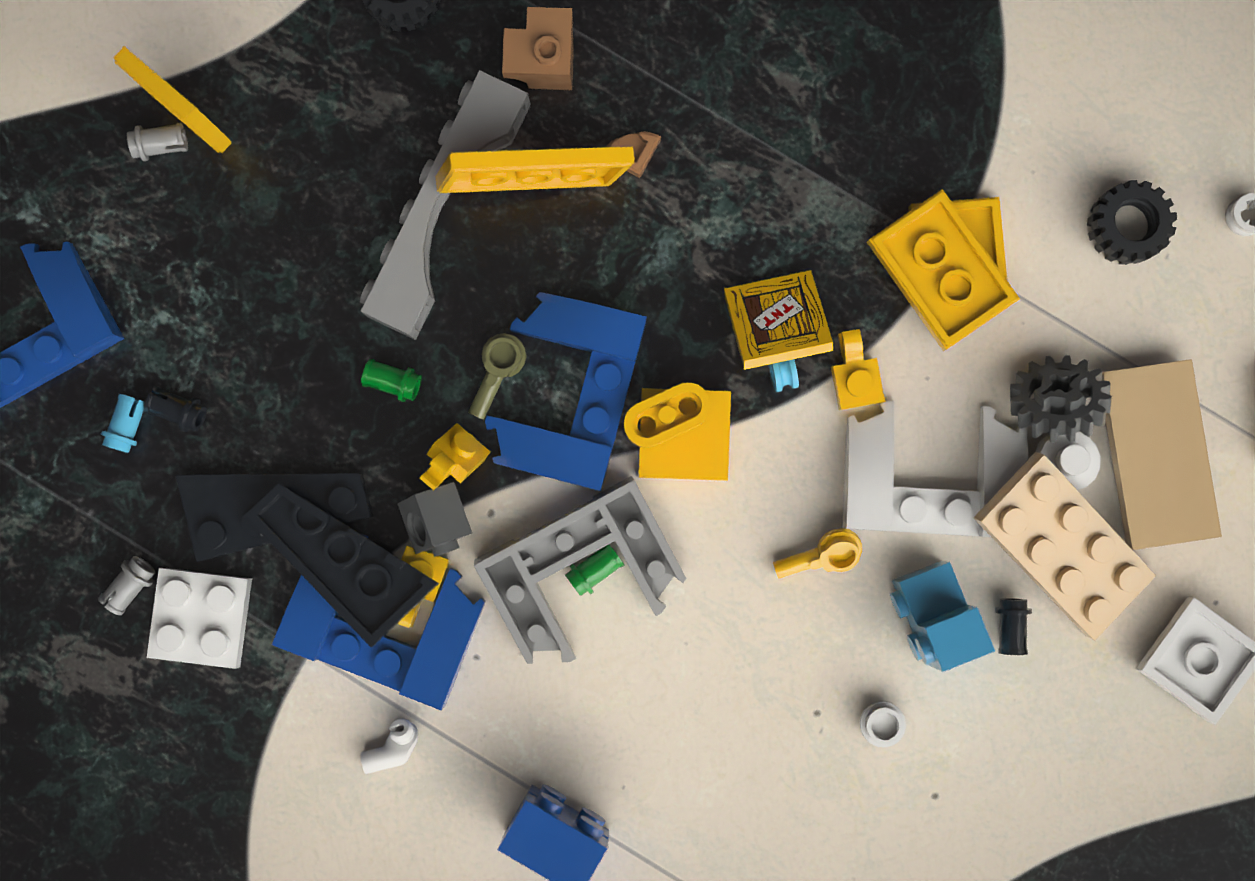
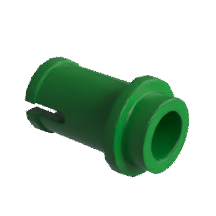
[361,359,422,402]
[565,544,625,597]

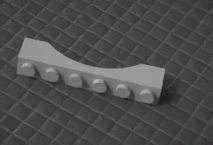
[360,70,531,340]

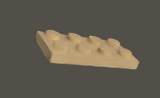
[1102,359,1222,550]
[974,452,1156,641]

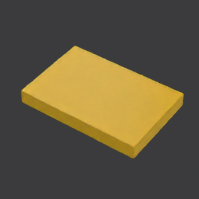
[113,46,232,153]
[867,189,1020,352]

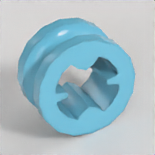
[769,359,799,392]

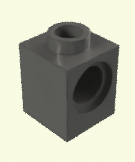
[398,482,472,557]

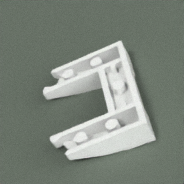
[842,401,1028,537]

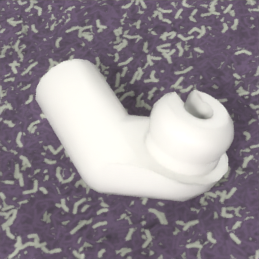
[361,718,418,774]

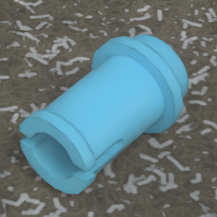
[101,394,145,453]

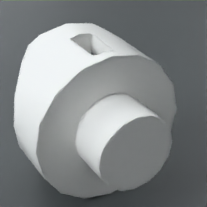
[1036,432,1101,490]

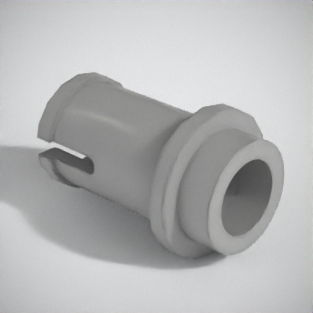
[127,123,188,161]
[98,556,155,615]

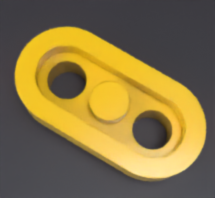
[624,383,711,448]

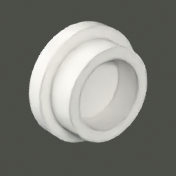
[860,701,906,747]

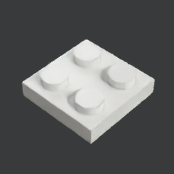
[147,568,252,669]
[1136,596,1255,725]

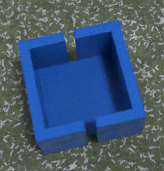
[497,784,609,881]

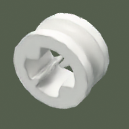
[1225,193,1255,236]

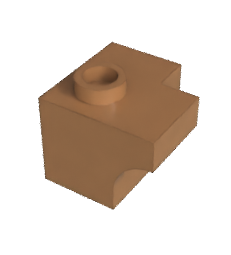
[502,7,574,90]

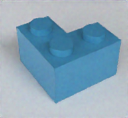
[890,561,995,672]

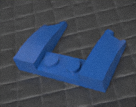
[0,242,125,408]
[485,292,647,492]
[272,534,486,710]

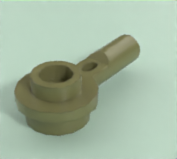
[468,333,527,420]

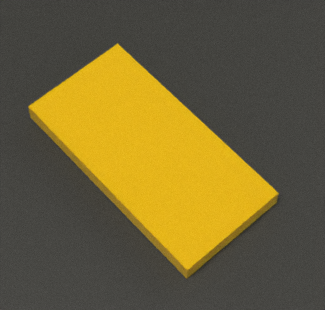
[435,147,635,193]

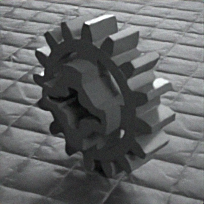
[1010,355,1112,443]

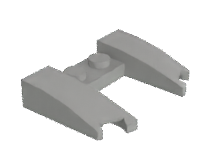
[474,476,686,664]

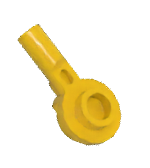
[773,528,862,579]

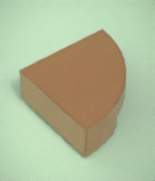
[606,131,661,178]

